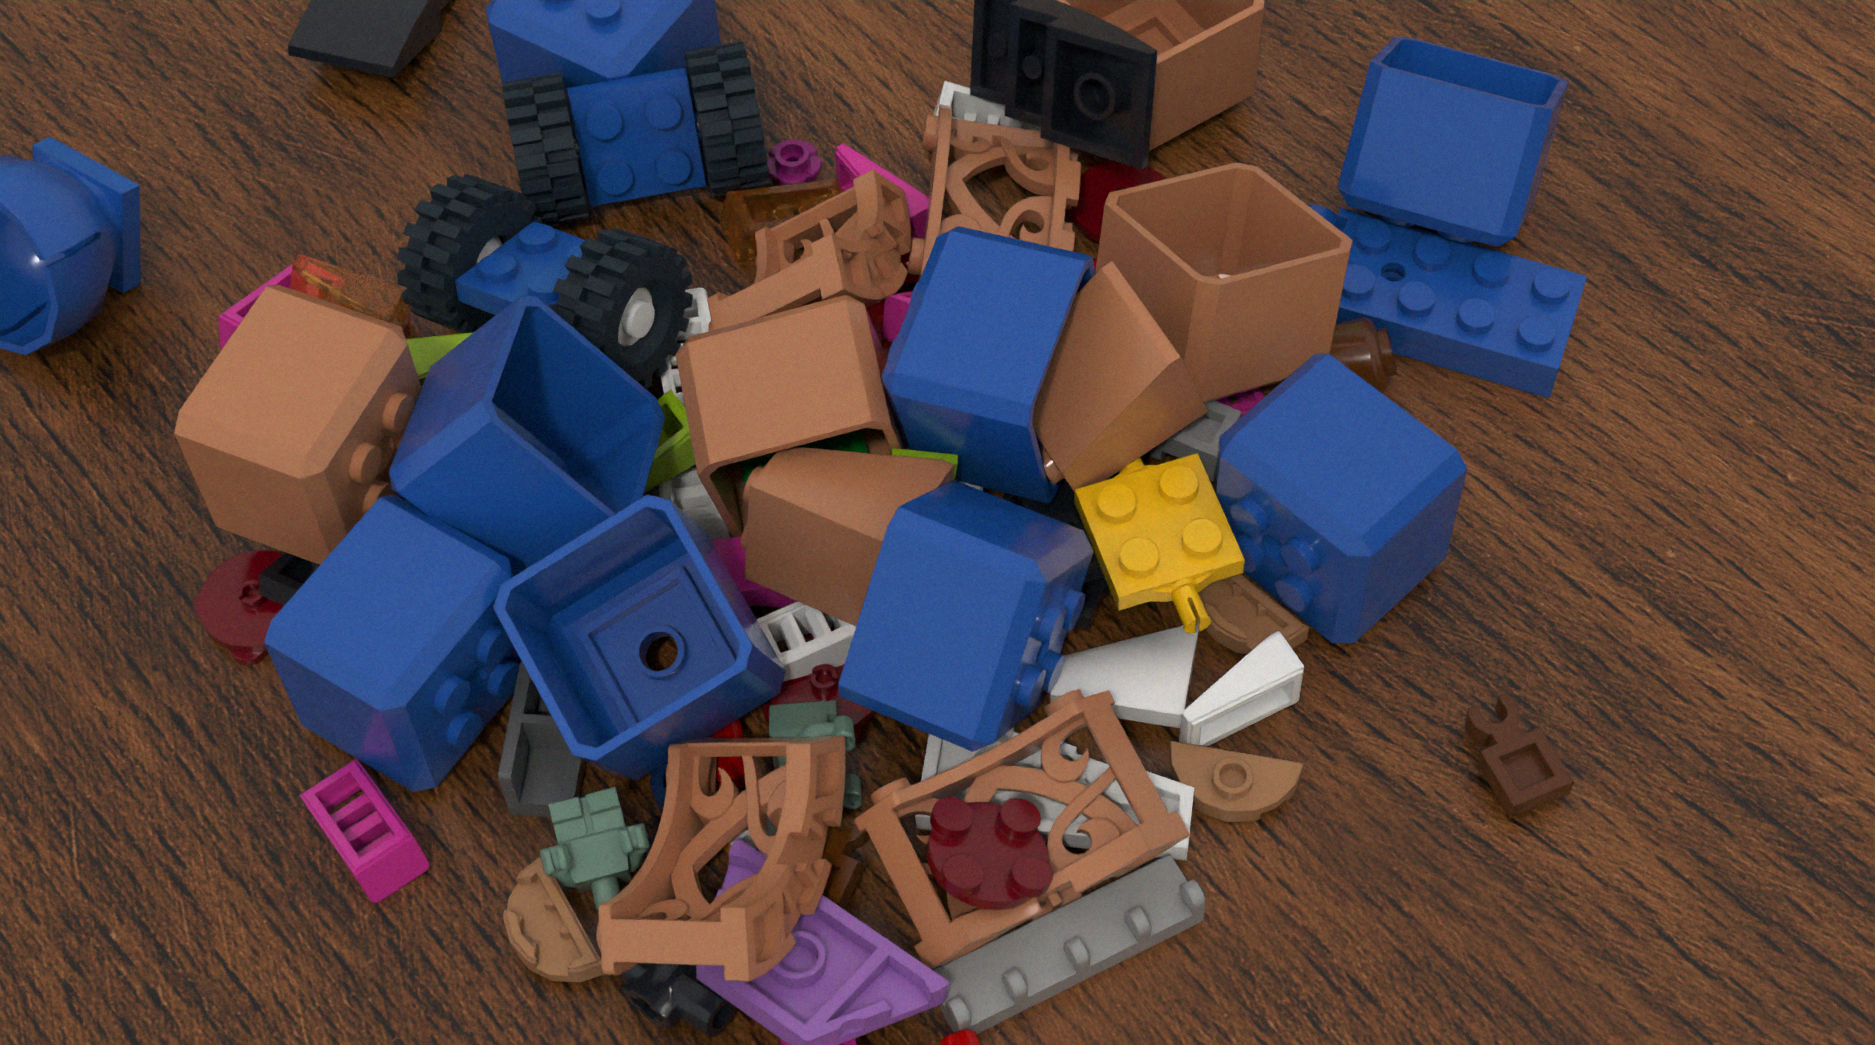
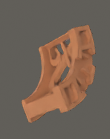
[908,104,1081,282]
[707,170,912,331]
[853,689,1190,969]
[597,735,846,981]

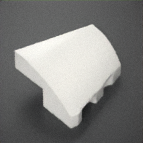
[1050,625,1199,728]

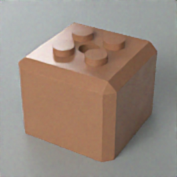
[1057,0,1265,151]
[1095,162,1353,403]
[174,285,422,565]
[676,295,907,537]

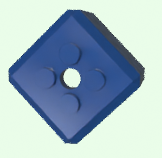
[485,0,721,134]
[1337,36,1569,247]
[881,226,1096,504]
[389,296,665,576]
[1214,353,1468,643]
[838,480,1094,752]
[264,494,521,792]
[493,495,786,781]

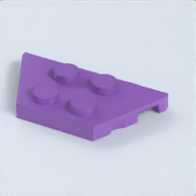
[696,838,949,1045]

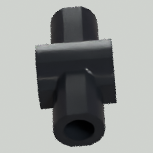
[617,963,737,1038]

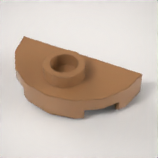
[1199,574,1309,654]
[1169,741,1304,822]
[503,857,604,982]

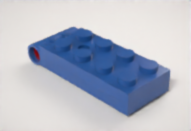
[1308,205,1587,398]

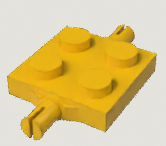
[1074,453,1245,634]

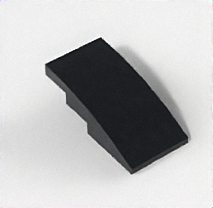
[288,0,451,78]
[970,0,1157,169]

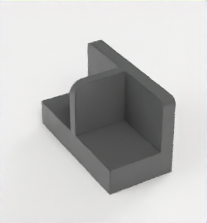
[498,661,586,817]

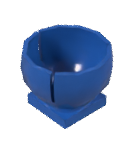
[0,137,141,355]

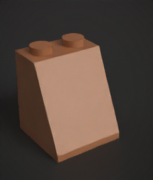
[1032,261,1209,493]
[741,447,954,626]

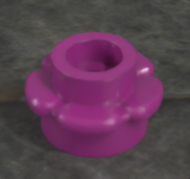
[767,139,822,193]

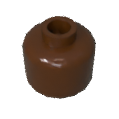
[1330,317,1397,393]

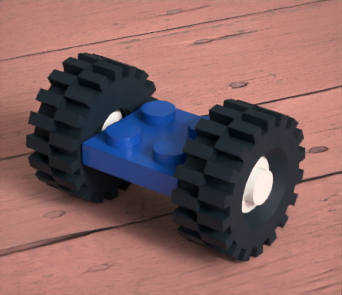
[502,41,770,226]
[397,174,693,389]

